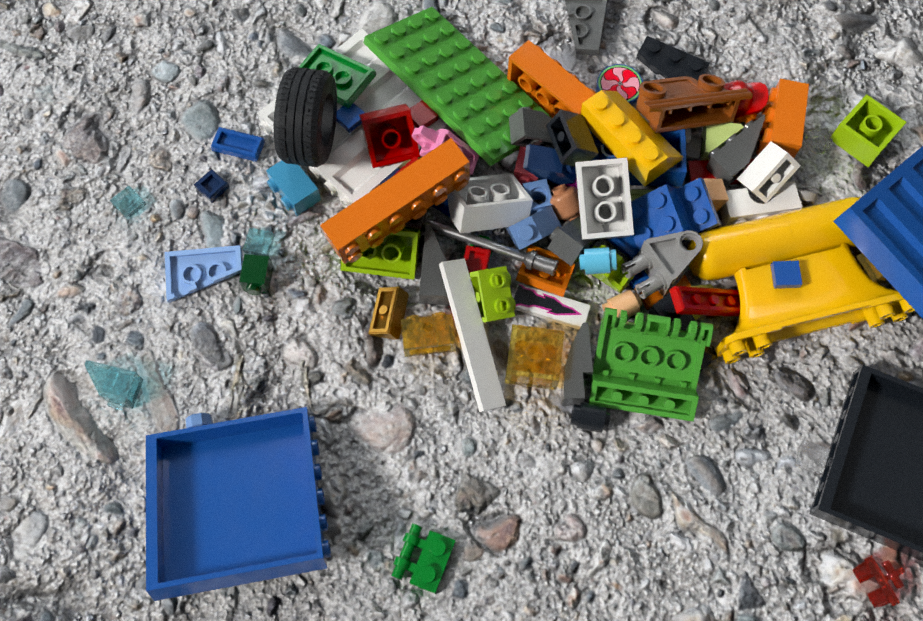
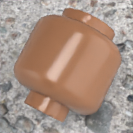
[550,184,580,222]

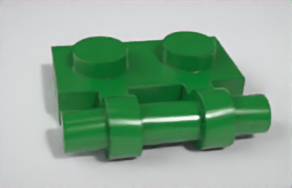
[391,523,456,594]

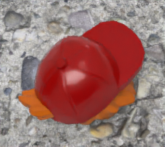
[724,80,769,124]

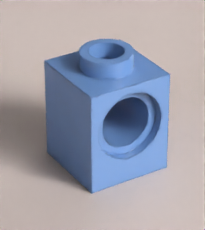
[522,179,552,216]

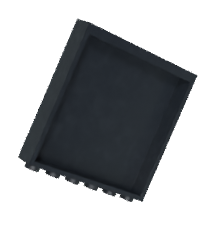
[809,365,923,561]

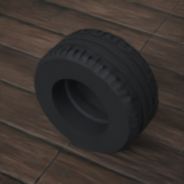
[273,67,337,167]

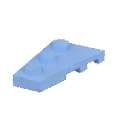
[165,245,243,303]

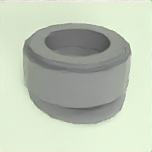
[796,187,819,208]

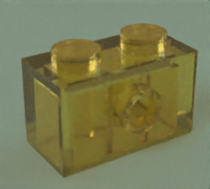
[401,312,456,357]

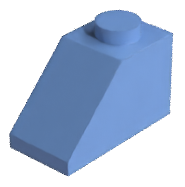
[506,206,562,250]

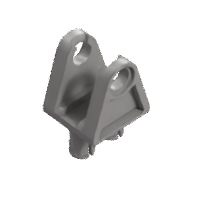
[621,231,703,299]

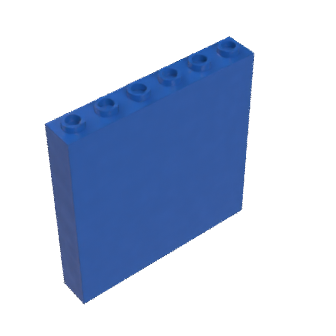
[146,407,331,601]

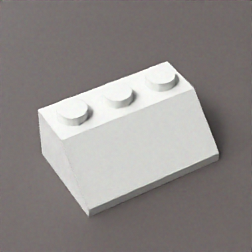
[575,158,634,240]
[447,173,533,233]

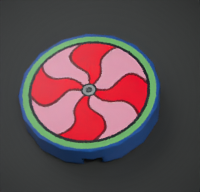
[596,64,643,105]

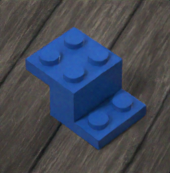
[631,178,721,252]

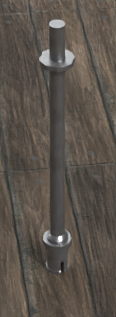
[422,218,559,276]

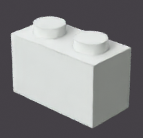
[737,141,801,203]

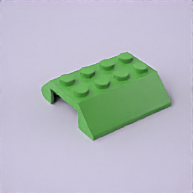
[589,307,713,422]

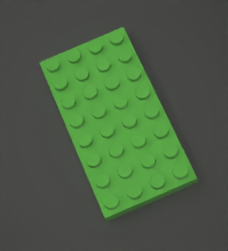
[363,7,552,166]

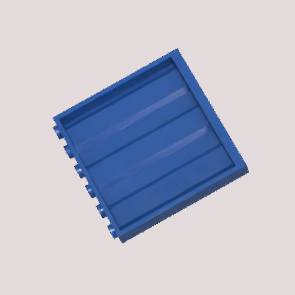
[833,146,923,319]

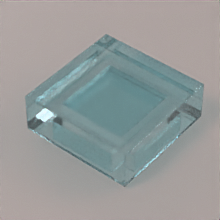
[110,186,146,220]
[243,228,275,256]

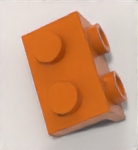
[516,245,576,297]

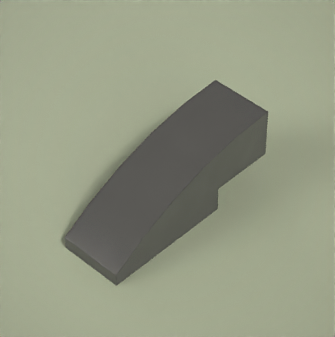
[561,323,593,406]

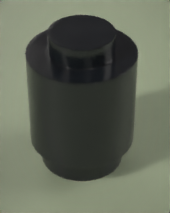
[570,402,610,433]

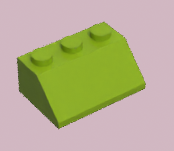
[340,227,422,280]

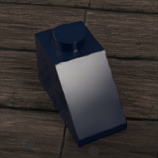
[523,144,576,186]

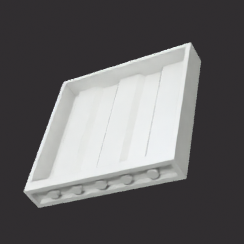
[257,29,454,208]

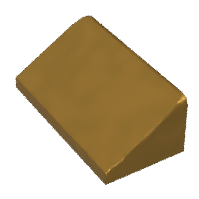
[368,287,409,340]

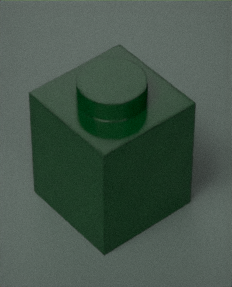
[239,254,274,295]

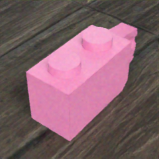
[411,125,479,175]

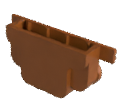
[636,74,753,133]

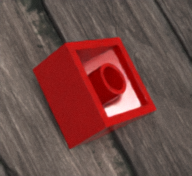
[359,104,420,168]

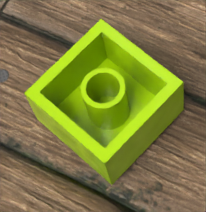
[829,94,906,167]

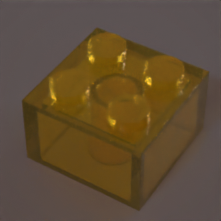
[505,324,565,390]

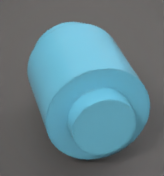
[579,247,617,275]

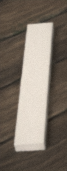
[439,258,506,412]

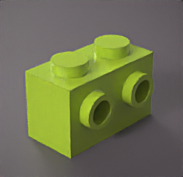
[469,266,516,322]

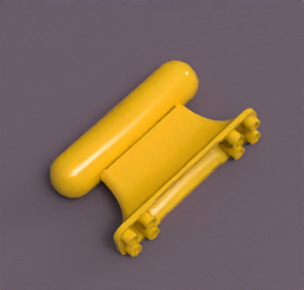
[687,197,915,364]

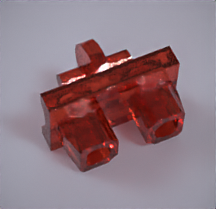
[852,555,906,608]

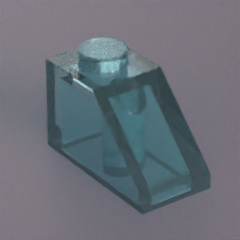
[84,360,143,410]

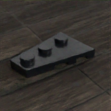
[636,36,710,81]

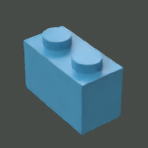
[266,160,321,216]

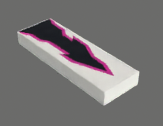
[513,283,591,330]

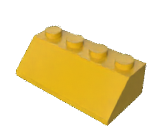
[581,90,683,187]

